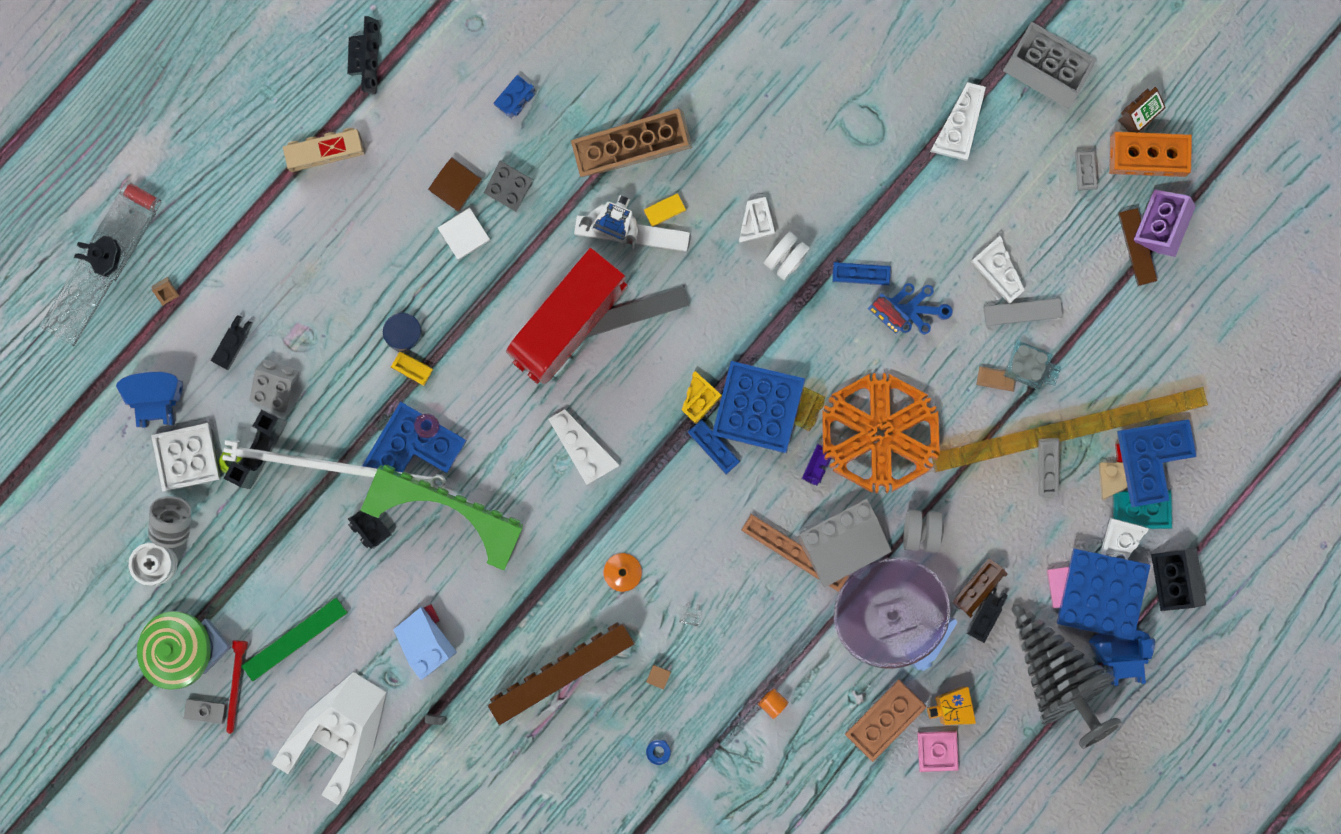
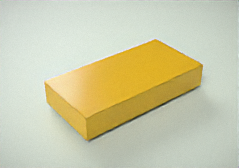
[644,193,686,227]
[391,352,434,386]

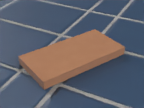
[845,679,927,762]

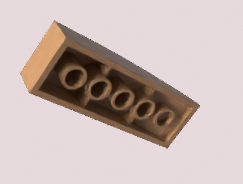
[571,108,693,177]

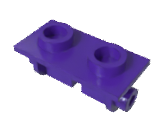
[802,444,831,486]

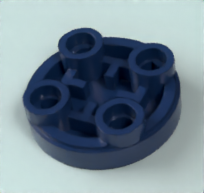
[383,313,422,352]

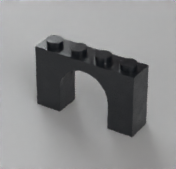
[224,409,287,489]

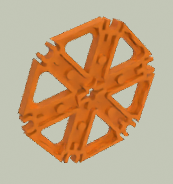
[822,373,940,493]

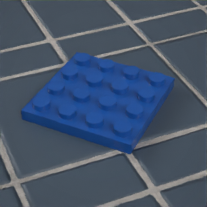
[712,361,806,454]
[1057,548,1151,640]

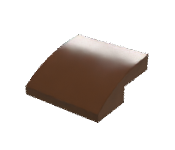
[428,157,483,212]

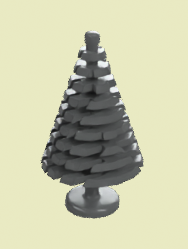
[1011,604,1122,749]

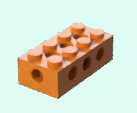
[1109,132,1192,177]

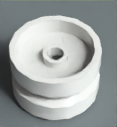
[763,232,811,281]
[128,543,178,585]

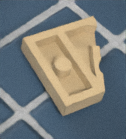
[1099,462,1128,500]

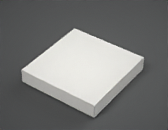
[438,208,490,261]

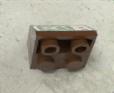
[1118,87,1166,133]

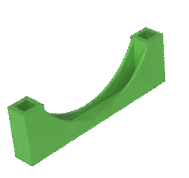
[360,465,523,570]

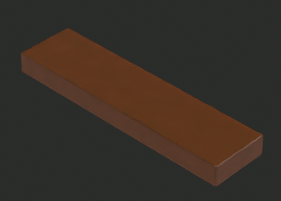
[1118,208,1157,287]

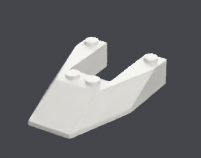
[272,672,387,805]

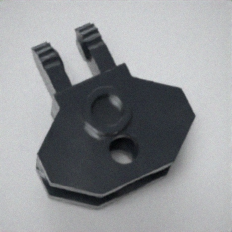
[74,235,122,277]

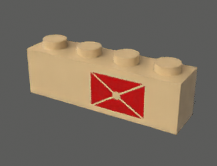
[283,128,365,172]

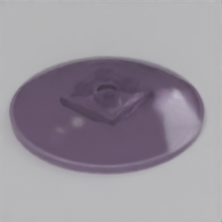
[834,558,951,669]

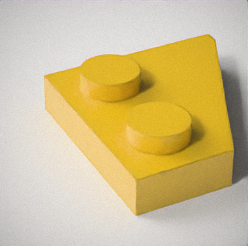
[682,371,722,424]

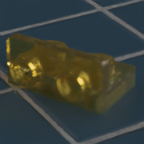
[794,387,825,431]

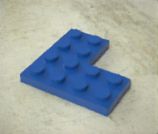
[362,401,467,473]
[1117,419,1197,507]

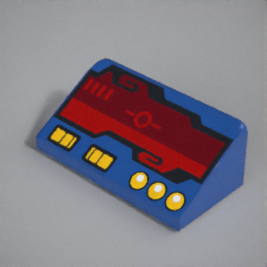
[868,293,910,334]

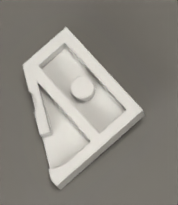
[739,197,775,243]

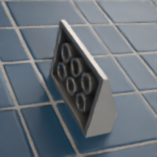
[1003,22,1097,109]
[797,499,892,588]

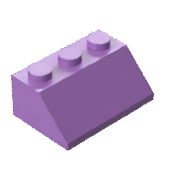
[1134,189,1196,257]

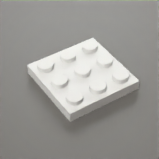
[151,423,221,492]

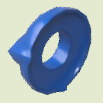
[646,740,671,765]

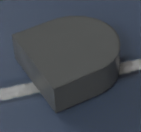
[425,714,446,725]

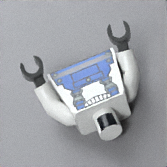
[579,195,638,249]

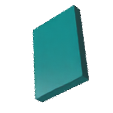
[1112,490,1172,529]

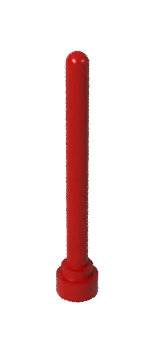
[226,640,248,734]

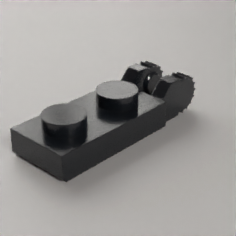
[210,315,252,370]
[966,588,1008,643]

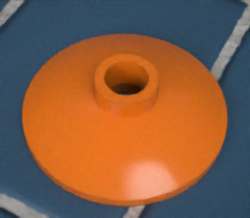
[603,553,642,592]

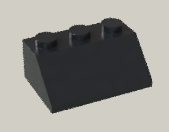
[1151,548,1206,611]

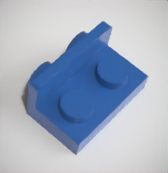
[493,75,535,119]

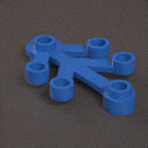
[887,283,953,335]

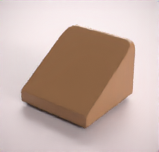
[152,277,179,306]
[646,664,671,690]

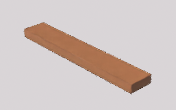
[741,514,849,592]

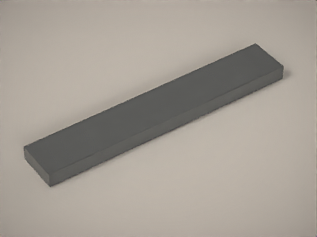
[586,287,689,338]

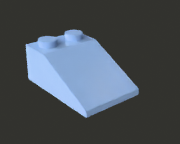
[393,607,457,680]

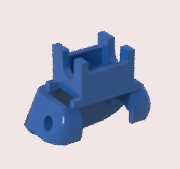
[116,372,183,428]
[1088,630,1155,686]

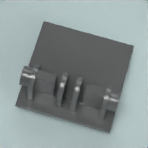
[484,160,533,212]

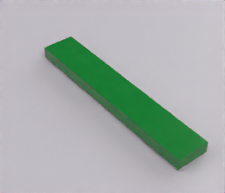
[242,597,348,682]

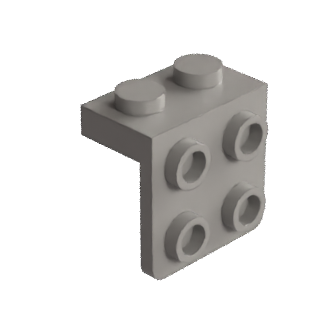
[250,359,299,412]

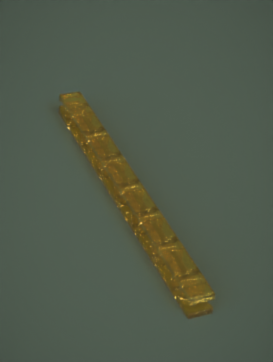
[931,387,1208,473]

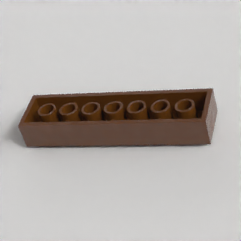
[487,622,635,726]

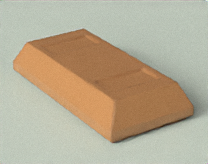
[976,366,1017,392]

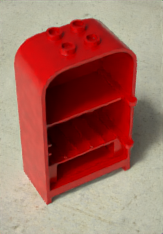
[506,248,628,384]

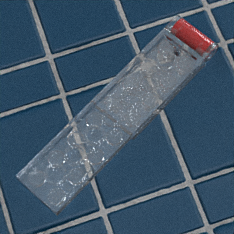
[39,181,161,346]

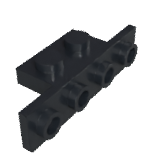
[347,16,379,95]

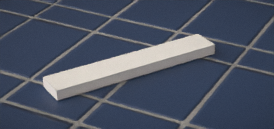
[574,215,690,252]

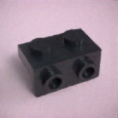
[348,511,392,549]

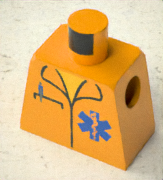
[927,686,976,725]

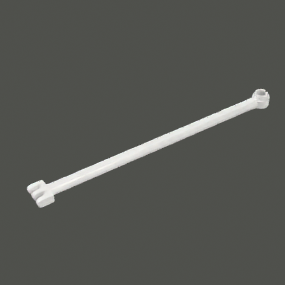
[223,440,446,489]

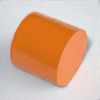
[758,688,789,719]

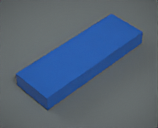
[832,262,891,286]
[688,420,740,475]

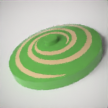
[137,611,211,690]

